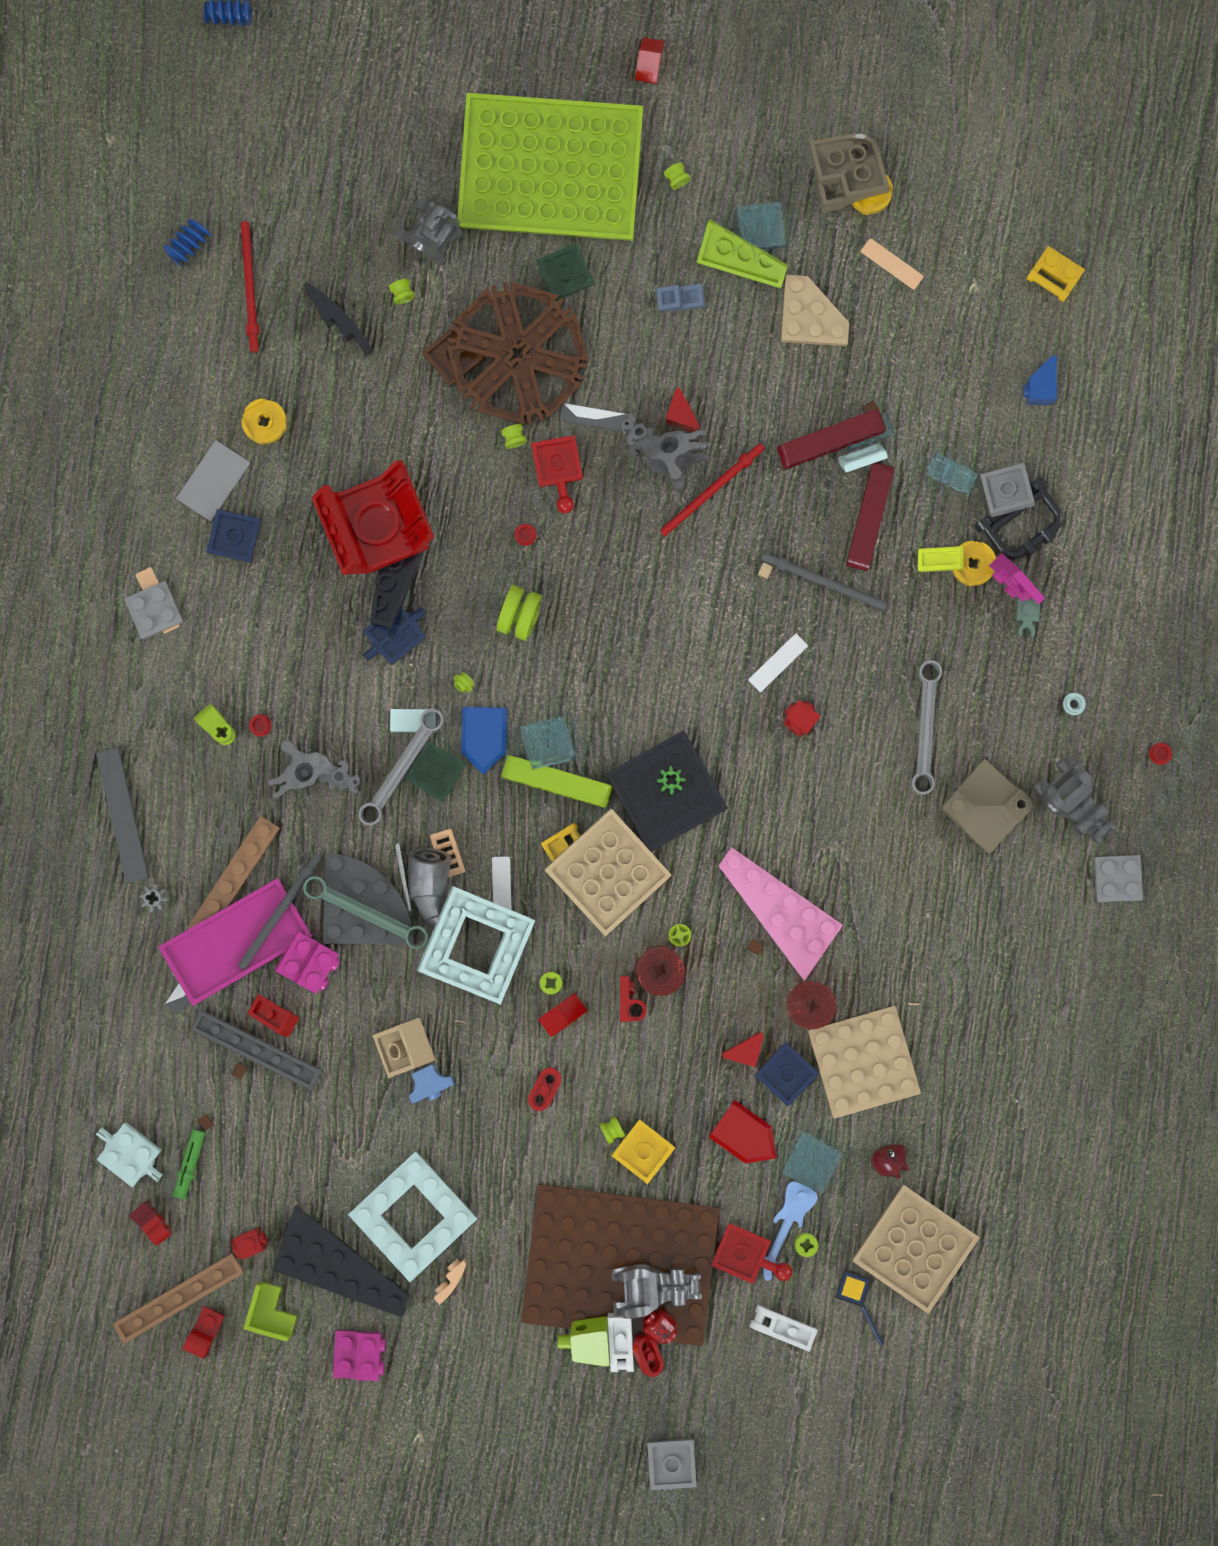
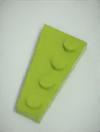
[697,219,788,288]

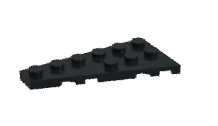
[272,1204,410,1317]

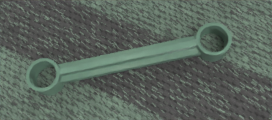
[303,876,429,949]

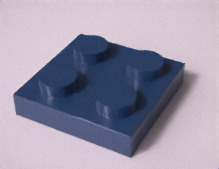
[207,509,262,563]
[755,1042,819,1107]

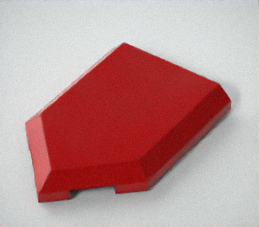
[708,1100,777,1164]

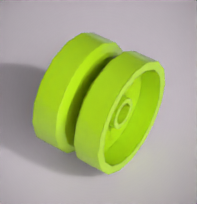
[496,585,543,641]

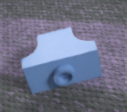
[409,1064,455,1104]

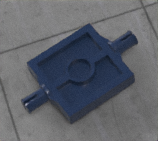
[362,606,427,665]

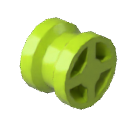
[664,162,691,190]
[389,279,416,305]
[501,424,527,449]
[668,924,691,947]
[540,972,563,995]
[599,1116,625,1144]
[794,1232,818,1257]

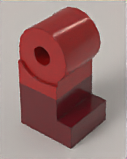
[128,1200,172,1246]

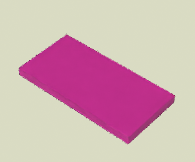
[158,878,312,1006]

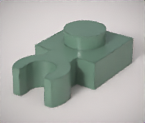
[1015,598,1040,638]

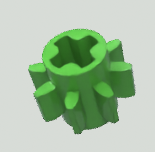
[657,766,686,795]

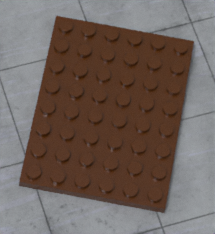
[521,1184,720,1346]

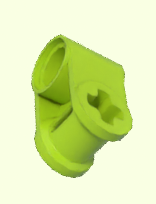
[194,703,236,745]

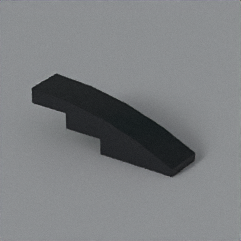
[303,283,373,357]

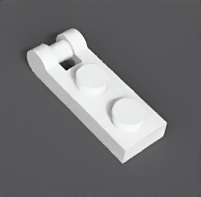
[749,1305,818,1351]
[608,1313,634,1372]

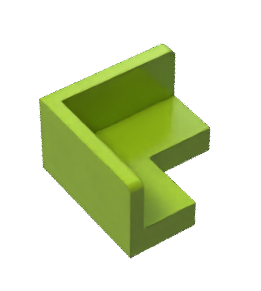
[243,1281,298,1342]

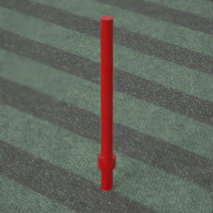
[241,222,260,353]
[659,443,765,537]

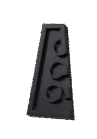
[370,551,424,631]

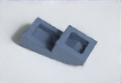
[656,284,705,311]

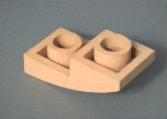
[434,1258,467,1305]

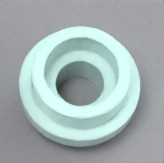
[1063,693,1086,715]

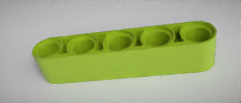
[501,755,612,808]

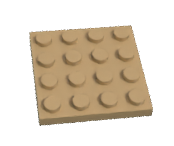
[544,808,672,936]
[807,1006,921,1119]
[852,1184,980,1314]

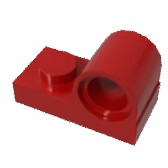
[620,976,647,1022]
[247,994,300,1038]
[182,1306,226,1359]

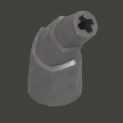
[408,848,451,929]

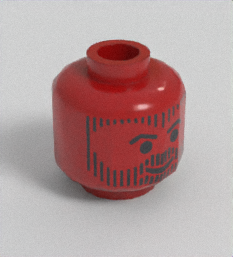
[643,1309,677,1344]

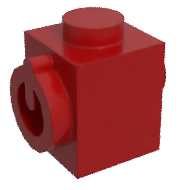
[783,700,821,737]
[231,1227,268,1260]

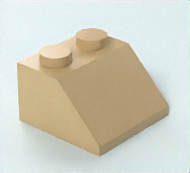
[372,1018,435,1078]

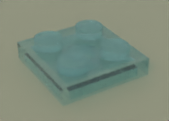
[736,202,786,250]
[520,716,576,769]
[781,1131,843,1194]

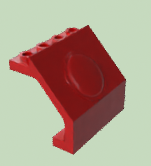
[312,460,434,575]

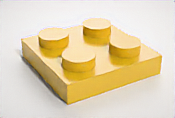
[611,1119,675,1184]

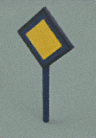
[835,1270,883,1345]

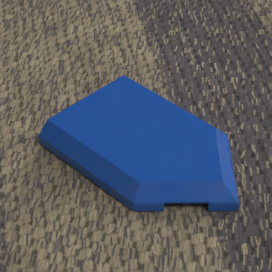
[461,707,507,775]

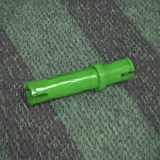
[172,1129,206,1199]

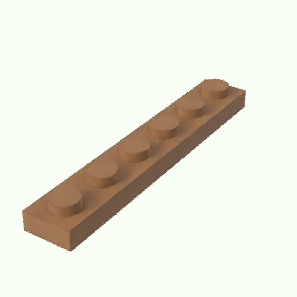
[186,816,281,930]
[113,1252,245,1344]

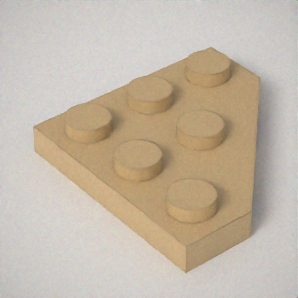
[781,275,849,347]

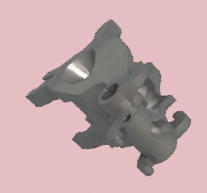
[393,199,463,265]
[621,413,708,491]
[268,740,360,799]
[1032,756,1117,844]
[611,1263,703,1319]

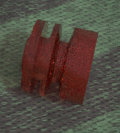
[635,946,685,996]
[786,982,836,1029]

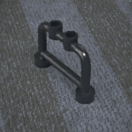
[974,476,1063,560]

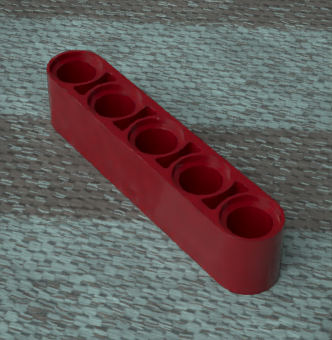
[776,409,887,469]
[846,462,895,572]

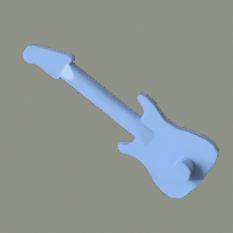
[763,1181,818,1281]

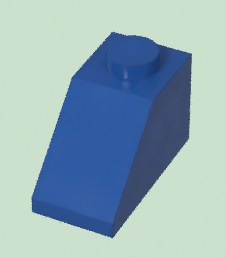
[1022,356,1057,405]

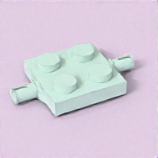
[96,1122,163,1188]

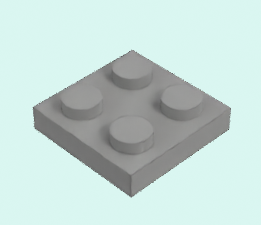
[980,463,1035,517]
[124,581,184,640]
[1093,855,1143,902]
[647,1438,697,1490]

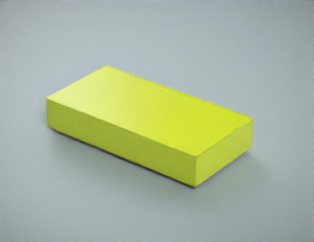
[918,546,964,572]

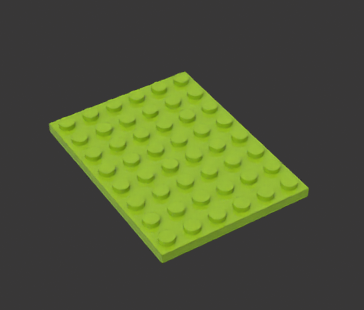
[458,93,643,241]

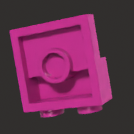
[988,553,1045,604]
[275,931,340,994]
[333,1330,386,1381]

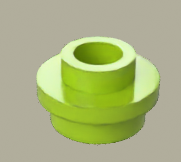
[453,672,474,693]

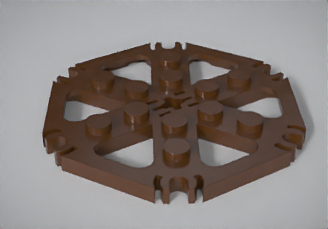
[446,281,589,426]

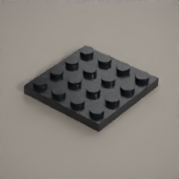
[606,730,728,852]

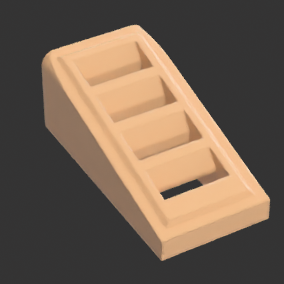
[430,829,466,878]

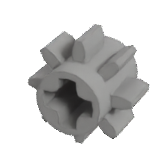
[139,884,169,913]

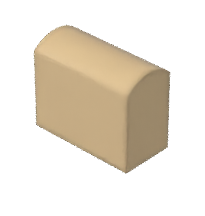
[758,563,773,579]

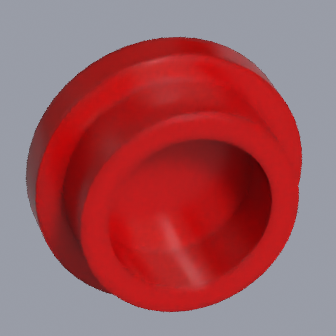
[514,524,537,546]
[249,714,272,737]
[1149,742,1172,765]

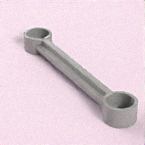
[911,660,942,795]
[359,708,444,825]

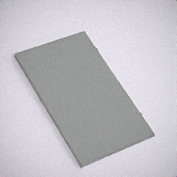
[176,440,250,521]

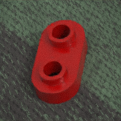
[528,1068,562,1111]
[632,1334,664,1377]

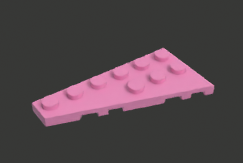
[719,847,843,981]

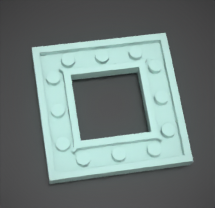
[417,886,535,1004]
[348,1151,478,1282]

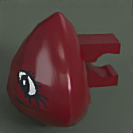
[870,1144,909,1179]

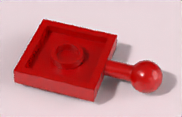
[531,435,583,514]
[711,1222,793,1284]

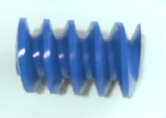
[204,0,252,26]
[163,219,212,268]

